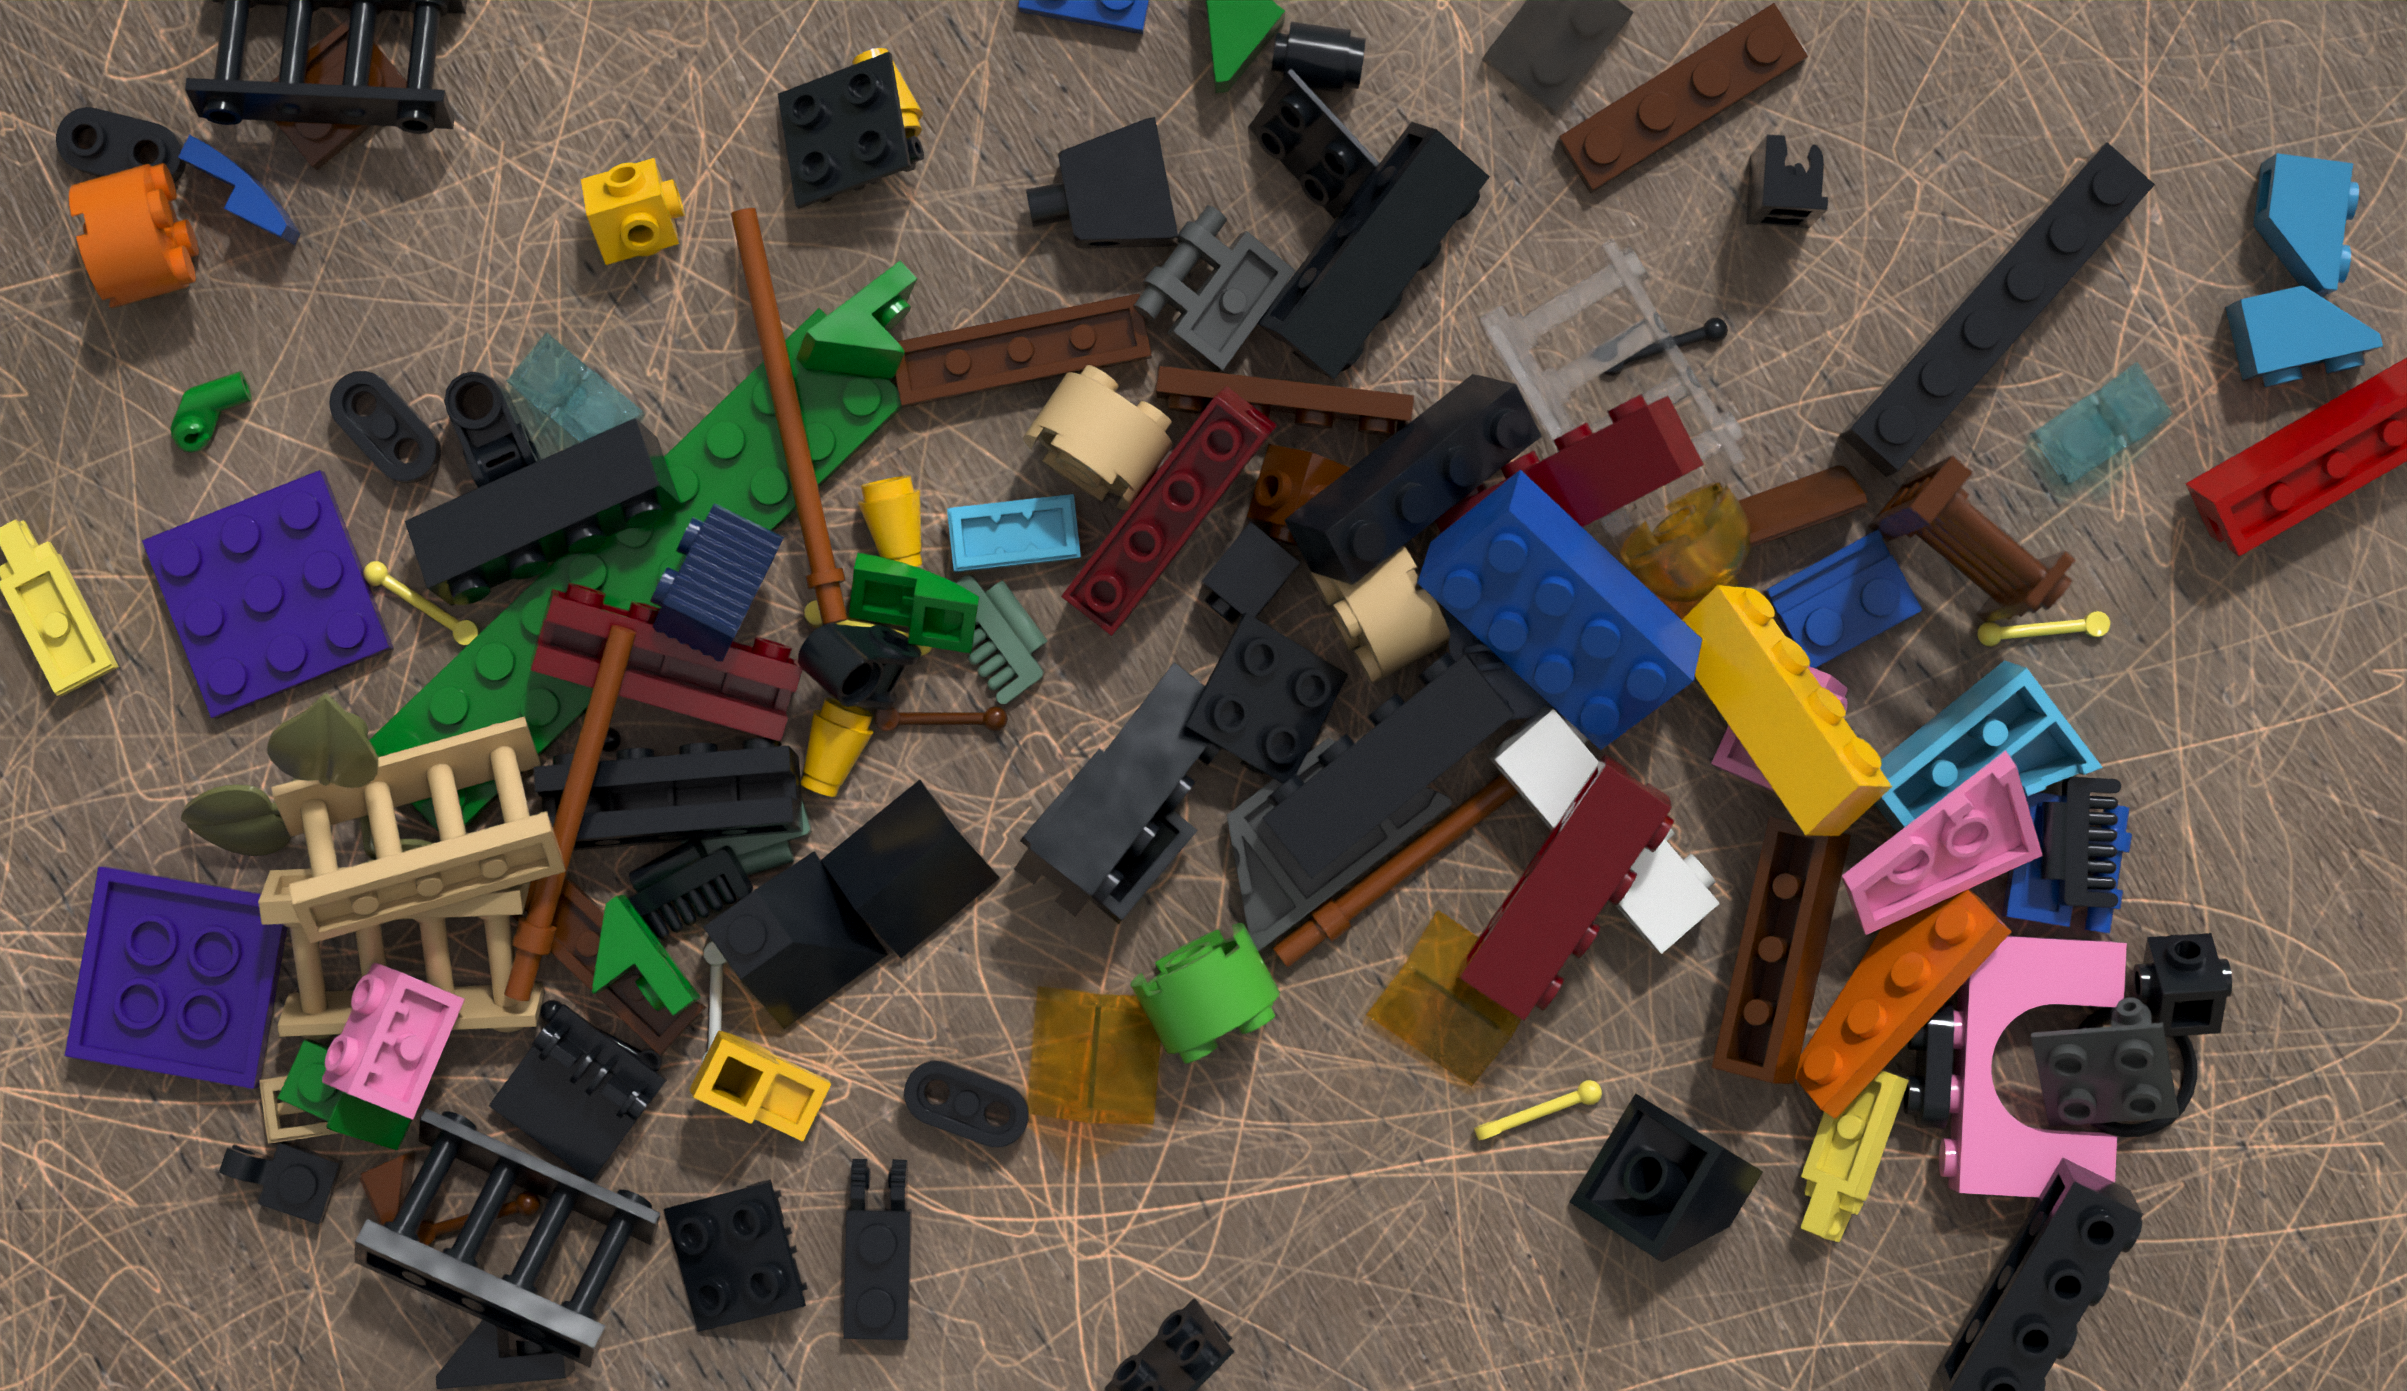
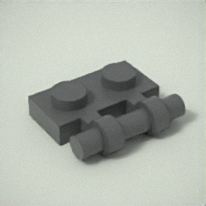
[1133,205,1296,372]

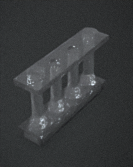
[1480,238,1748,540]

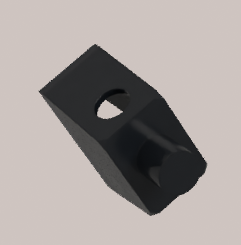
[1026,117,1179,249]

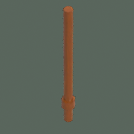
[504,625,637,1001]
[1272,774,1518,968]

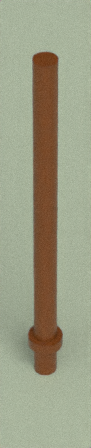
[731,208,848,625]

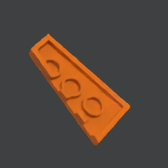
[1795,888,2012,1119]

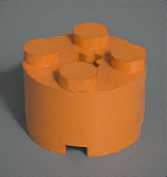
[69,163,199,309]

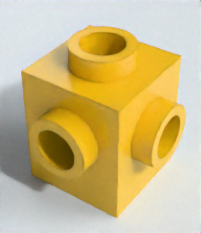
[581,158,685,265]

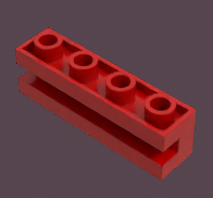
[2185,357,2407,557]

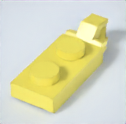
[0,519,119,696]
[1800,1070,1909,1242]

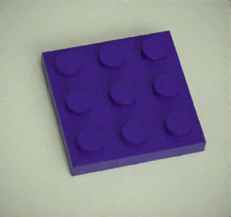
[142,470,394,719]
[64,866,288,1089]

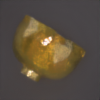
[1620,482,1752,603]

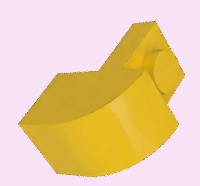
[689,1031,831,1141]

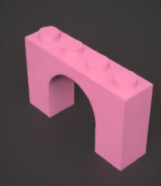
[1939,936,2127,1197]

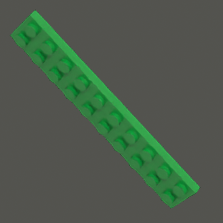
[369,308,903,832]

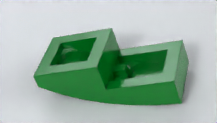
[849,553,979,654]

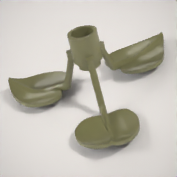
[181,693,434,864]

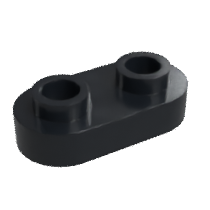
[56,107,186,183]
[329,371,441,483]
[1903,1001,1954,1129]
[904,1060,1029,1147]

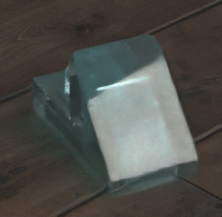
[506,332,646,442]
[2030,362,2173,486]

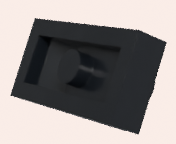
[436,1320,575,1389]

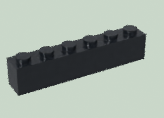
[1839,142,2155,477]

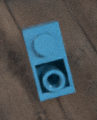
[2253,153,2359,297]
[2225,285,2383,388]

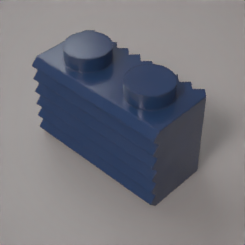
[650,503,784,661]

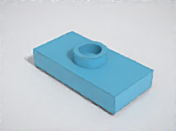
[947,494,1081,573]

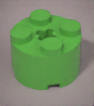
[1130,923,1280,1064]

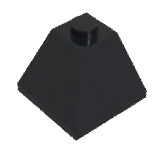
[703,851,889,1029]
[1569,1093,1763,1262]

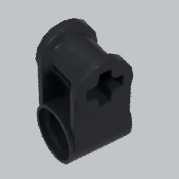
[444,371,541,488]
[798,623,922,710]

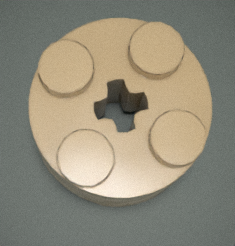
[1023,365,1173,510]
[1310,545,1451,684]

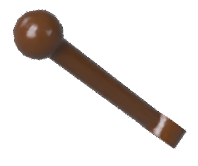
[874,706,1008,731]
[416,1191,540,1245]

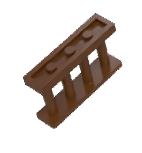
[1868,455,2076,622]

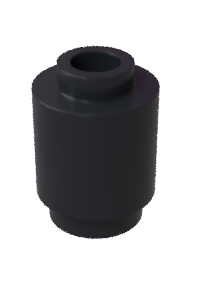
[1271,21,1366,93]

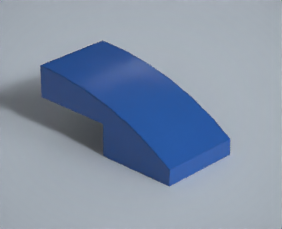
[178,134,300,245]

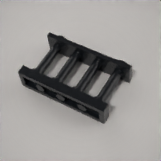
[185,0,467,134]
[354,1108,661,1368]

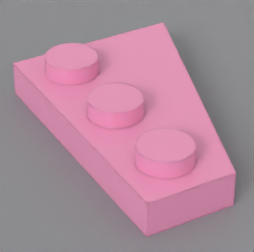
[1842,750,2043,935]

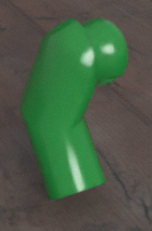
[170,371,252,453]

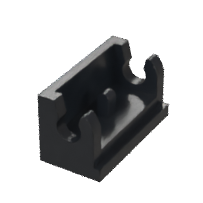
[1746,135,1828,228]

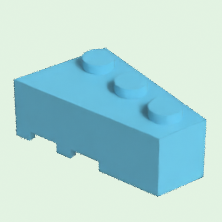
[1874,660,2103,832]

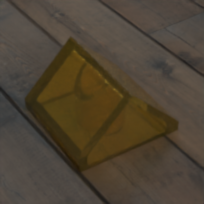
[1366,909,1522,1087]
[1028,986,1161,1124]

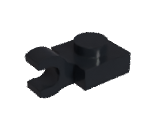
[218,1141,344,1224]

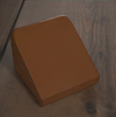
[359,1150,415,1226]

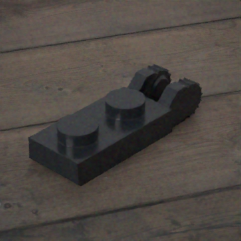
[843,1159,912,1340]

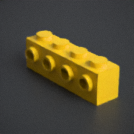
[1682,585,1893,836]

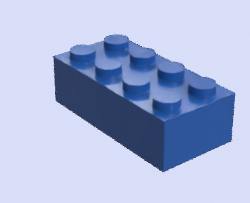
[1418,470,1702,750]

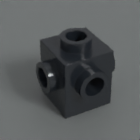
[2133,933,2232,1037]

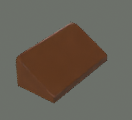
[1726,465,1868,551]

